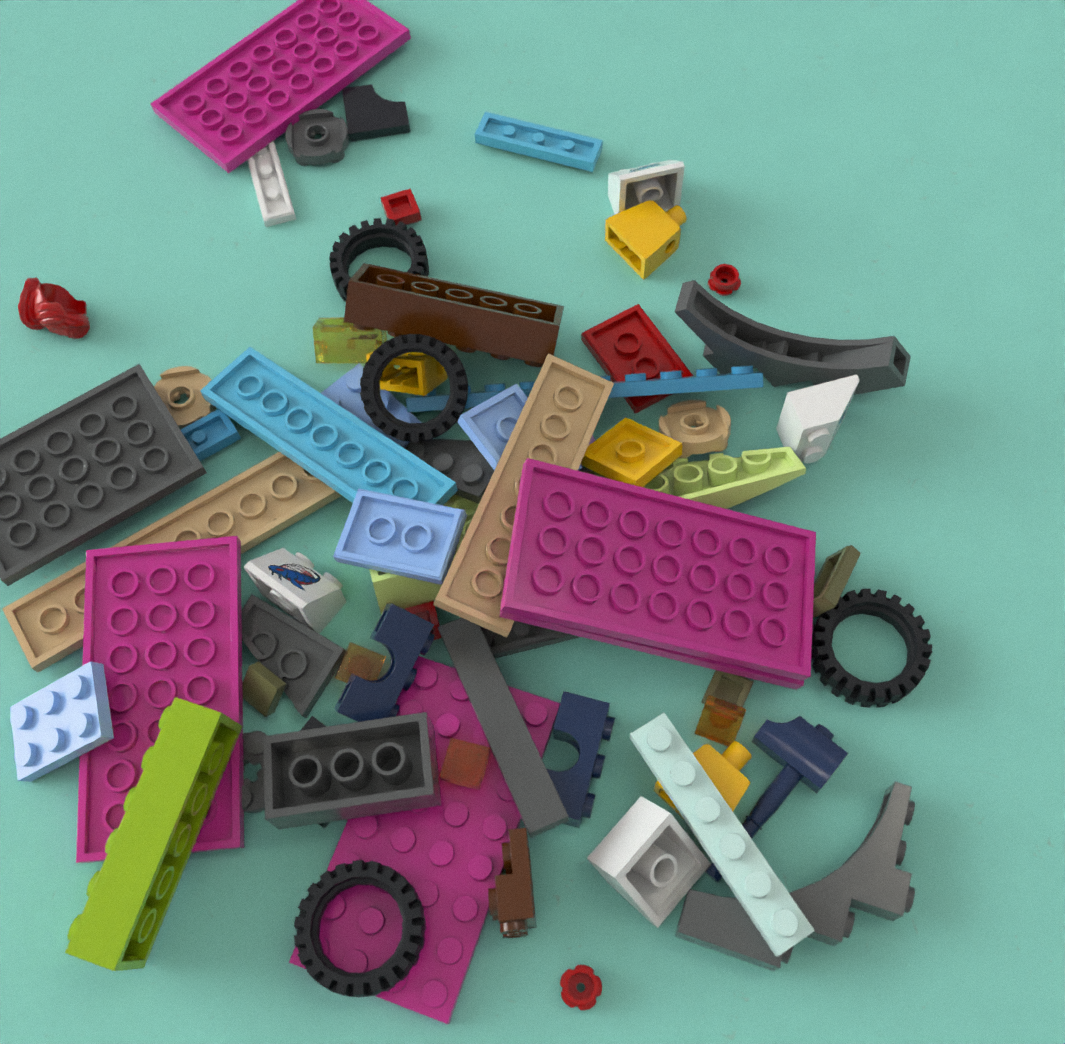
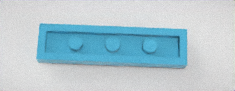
[475,112,603,172]

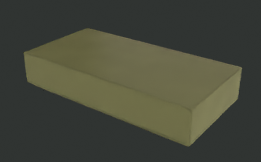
[813,545,861,618]

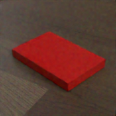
[581,304,693,414]

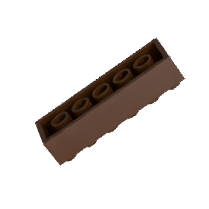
[344,263,564,367]

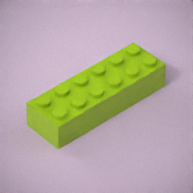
[65,697,243,971]

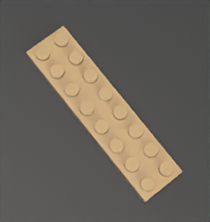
[433,353,614,638]

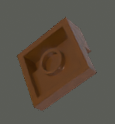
[488,828,537,938]

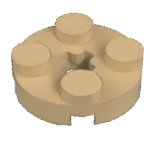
[152,366,216,430]
[659,400,731,458]

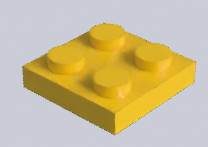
[580,417,682,487]

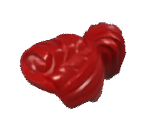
[18,277,90,339]

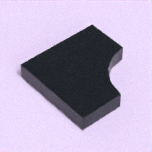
[342,84,410,142]

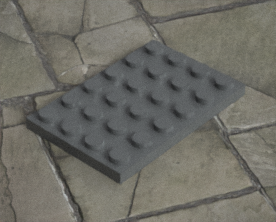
[0,364,207,586]

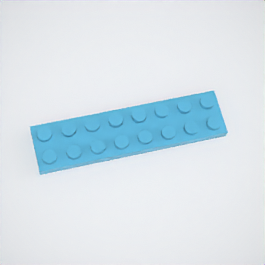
[200,347,458,505]

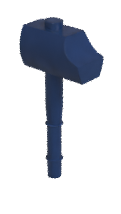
[705,716,848,883]

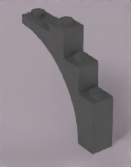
[674,280,911,395]
[675,781,915,971]

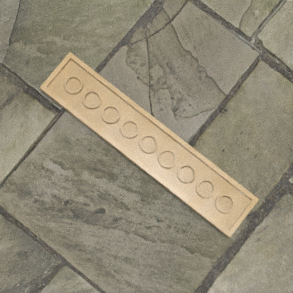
[2,452,342,673]

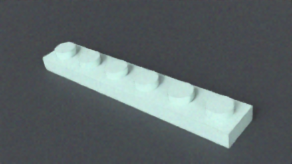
[630,713,815,957]

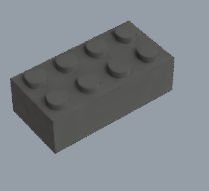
[263,712,441,829]

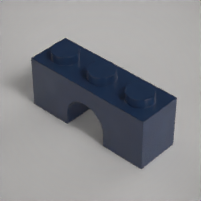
[334,603,435,722]
[547,691,615,828]

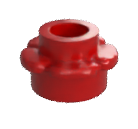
[708,264,741,296]
[560,965,602,1010]

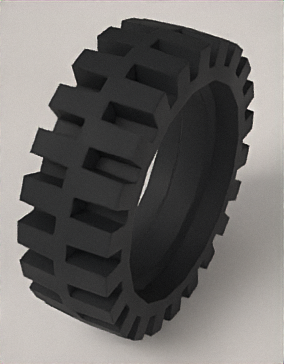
[329,218,429,301]
[360,334,468,442]
[811,588,932,708]
[294,860,426,997]

